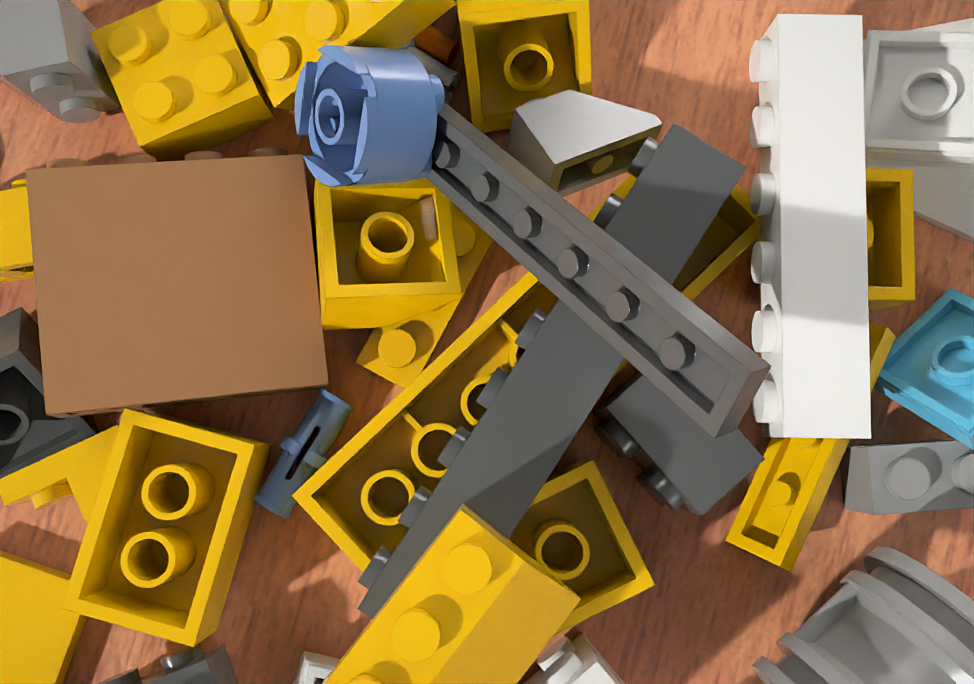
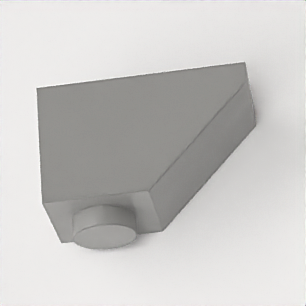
[506,89,662,197]

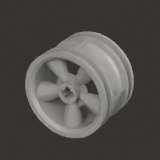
[751,546,974,684]

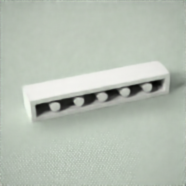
[749,14,871,439]

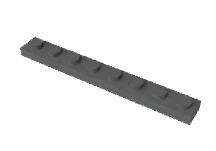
[425,102,772,439]

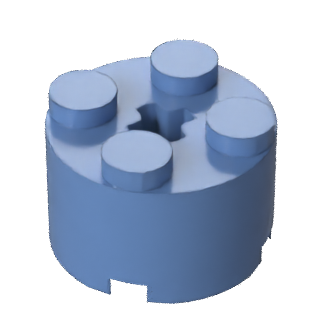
[294,45,445,187]

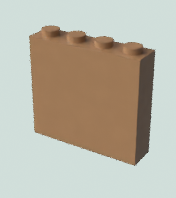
[25,147,329,418]

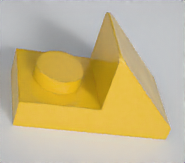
[0,425,119,524]

